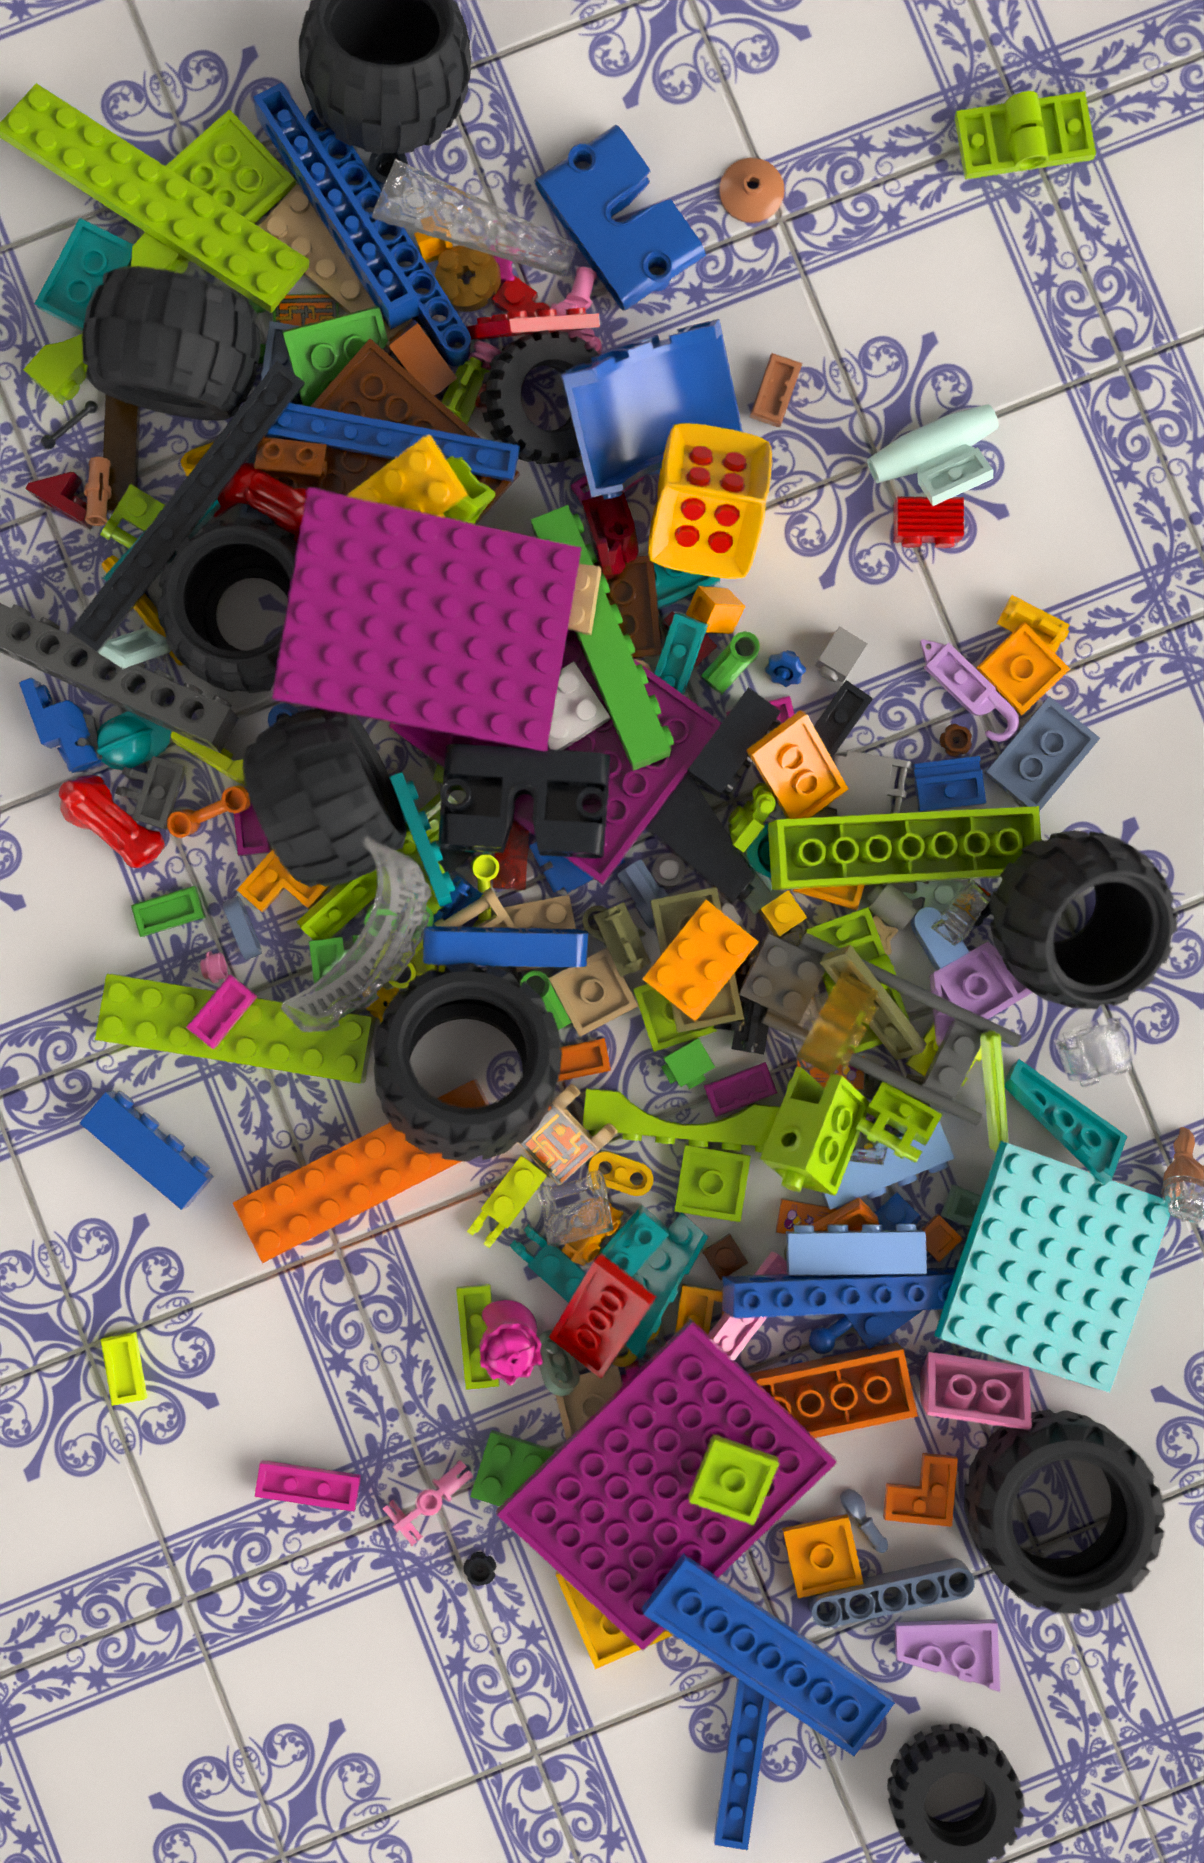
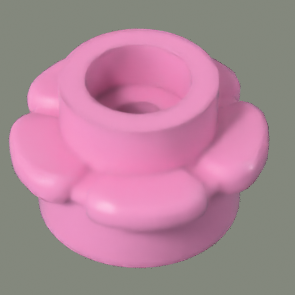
[200,951,228,983]

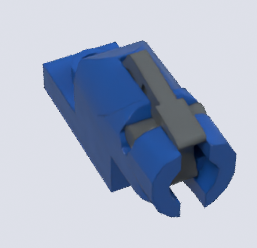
[19,678,102,773]

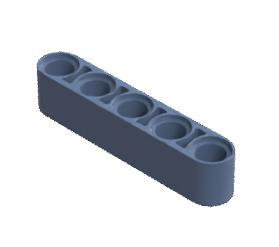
[808,1558,975,1628]

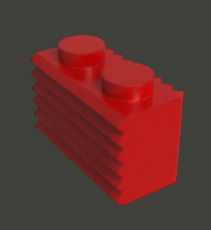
[893,496,964,548]

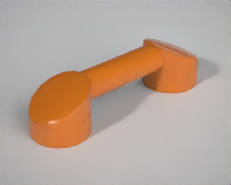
[167,785,251,838]

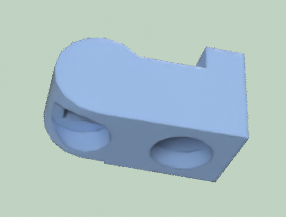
[911,907,969,971]

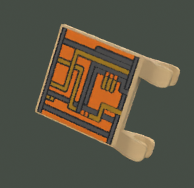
[517,1084,618,1186]

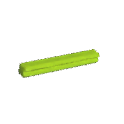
[980,1031,1009,1153]

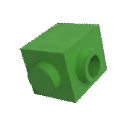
[661,1038,715,1089]

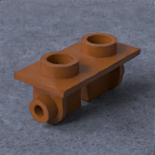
[254,437,327,477]

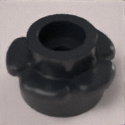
[463,1552,497,1586]

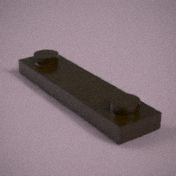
[103,394,141,513]

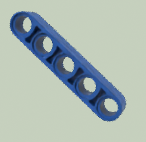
[423,926,588,967]

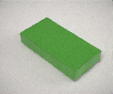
[131,886,206,937]

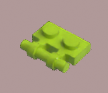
[728,783,776,853]
[856,1081,943,1163]

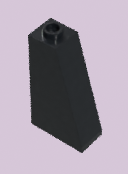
[645,773,755,905]

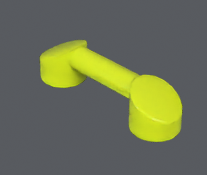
[471,853,499,927]

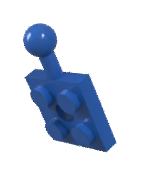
[809,1310,923,1354]

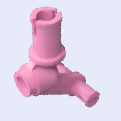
[551,267,602,354]
[382,1460,473,1546]

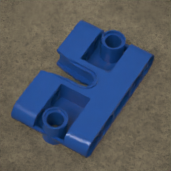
[534,124,706,311]

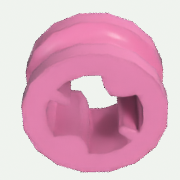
[469,341,501,370]

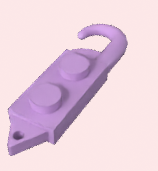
[920,639,1019,742]

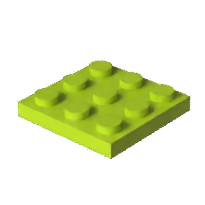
[166,109,297,224]

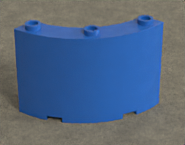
[562,319,743,499]

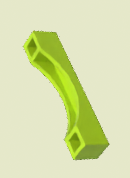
[23,232,190,405]
[583,1088,781,1153]

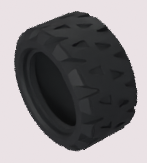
[374,963,562,1162]
[964,1410,1165,1614]

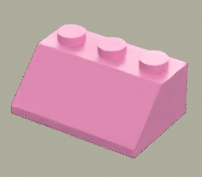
[920,1352,1032,1430]

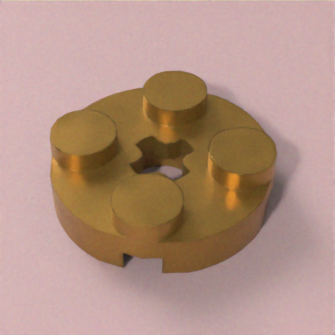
[435,243,501,312]

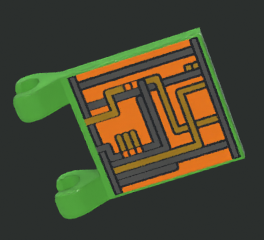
[248,294,339,364]

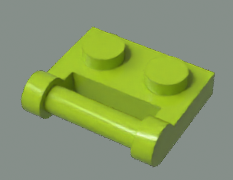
[100,484,165,548]

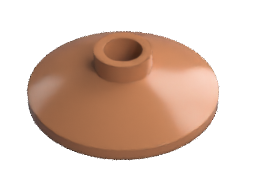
[719,158,784,223]

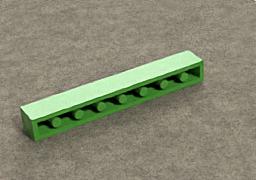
[531,505,674,771]

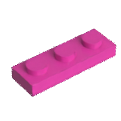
[255,1460,361,1512]

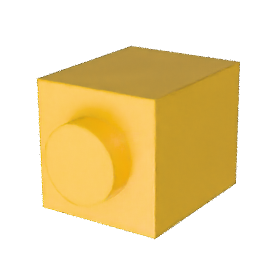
[758,890,807,937]

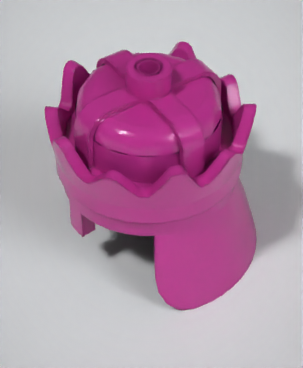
[480,1300,542,1386]

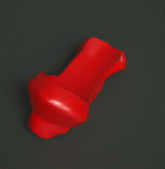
[223,462,308,543]
[59,775,165,868]

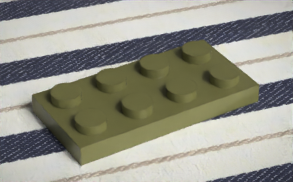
[650,887,744,1033]

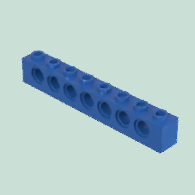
[253,82,419,330]
[723,1267,957,1319]

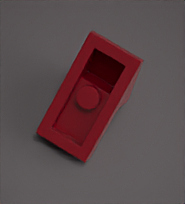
[25,472,93,530]

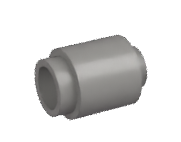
[867,884,918,930]

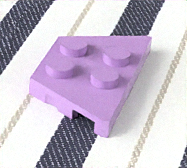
[929,942,1033,1047]

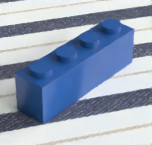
[79,1091,214,1210]

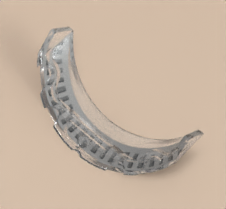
[281,837,431,1032]

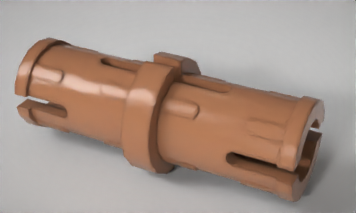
[84,456,112,526]

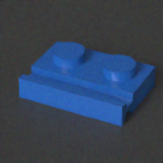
[912,756,986,812]

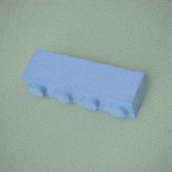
[821,1122,955,1210]
[786,1224,927,1275]

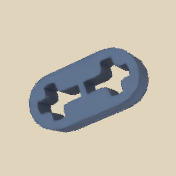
[223,896,262,960]

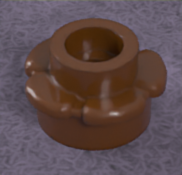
[939,724,972,757]

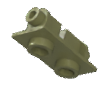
[593,902,651,977]

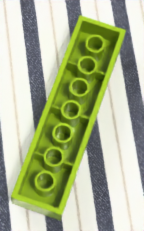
[768,806,1041,890]
[95,974,376,1084]

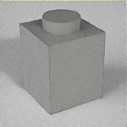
[815,626,868,683]

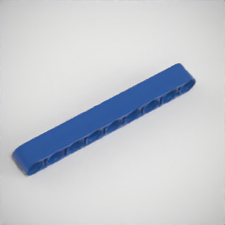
[306,109,471,366]

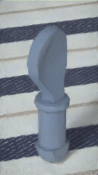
[840,1489,888,1553]

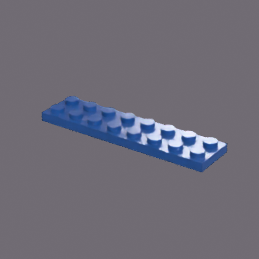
[641,1554,895,1756]

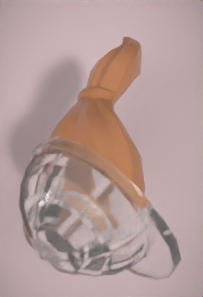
[1160,1127,1204,1223]

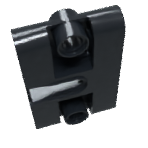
[438,744,611,859]

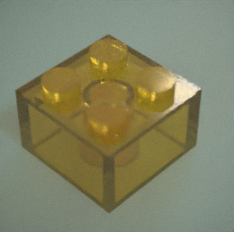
[796,972,879,1075]

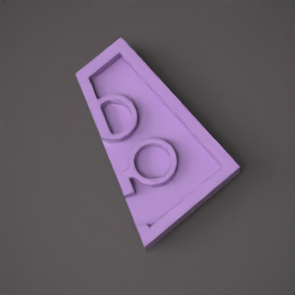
[894,1619,1000,1692]

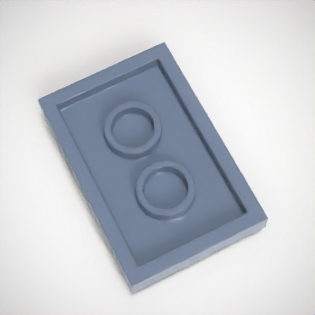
[984,696,1100,811]

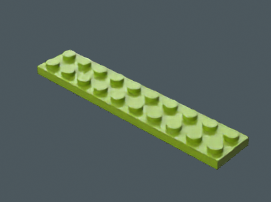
[0,83,309,313]

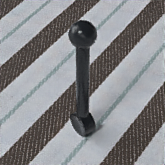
[41,401,98,450]

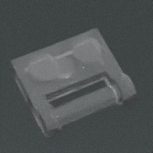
[537,1170,613,1247]

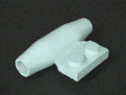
[867,404,999,506]

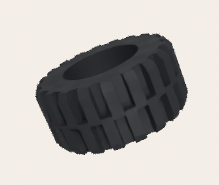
[480,330,599,464]
[887,1724,1025,1863]

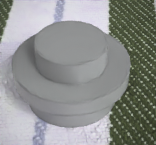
[652,854,686,887]

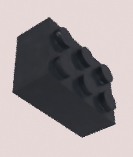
[687,687,782,798]

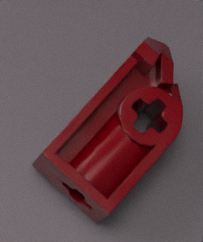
[582,491,639,579]

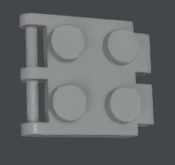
[825,750,912,817]

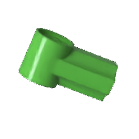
[701,631,760,695]
[521,970,572,1030]

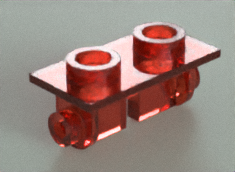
[492,821,529,890]

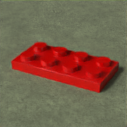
[549,1254,656,1379]

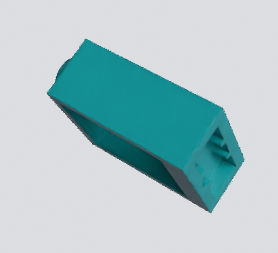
[597,1204,669,1278]

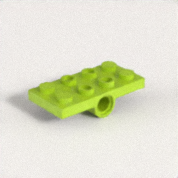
[954,91,1096,180]
[805,907,910,1053]

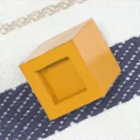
[686,586,745,634]

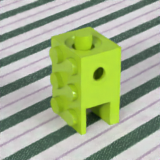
[760,1067,870,1196]

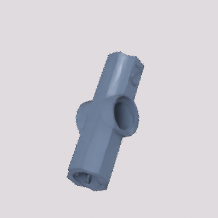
[617,859,669,935]

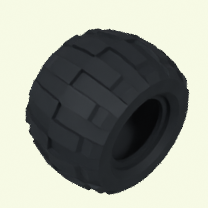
[298,0,471,154]
[82,266,260,421]
[157,517,298,694]
[243,708,406,887]
[990,830,1177,1009]

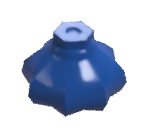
[764,650,806,687]

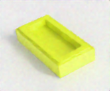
[100,1331,147,1406]

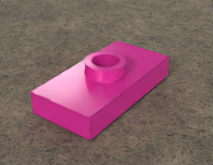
[186,975,258,1049]

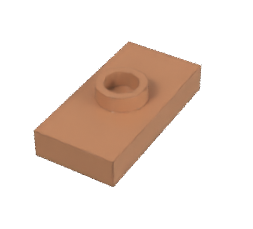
[749,353,802,428]

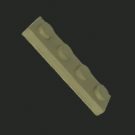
[820,945,926,1060]

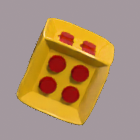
[648,423,772,579]

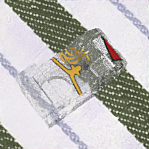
[930,878,992,946]

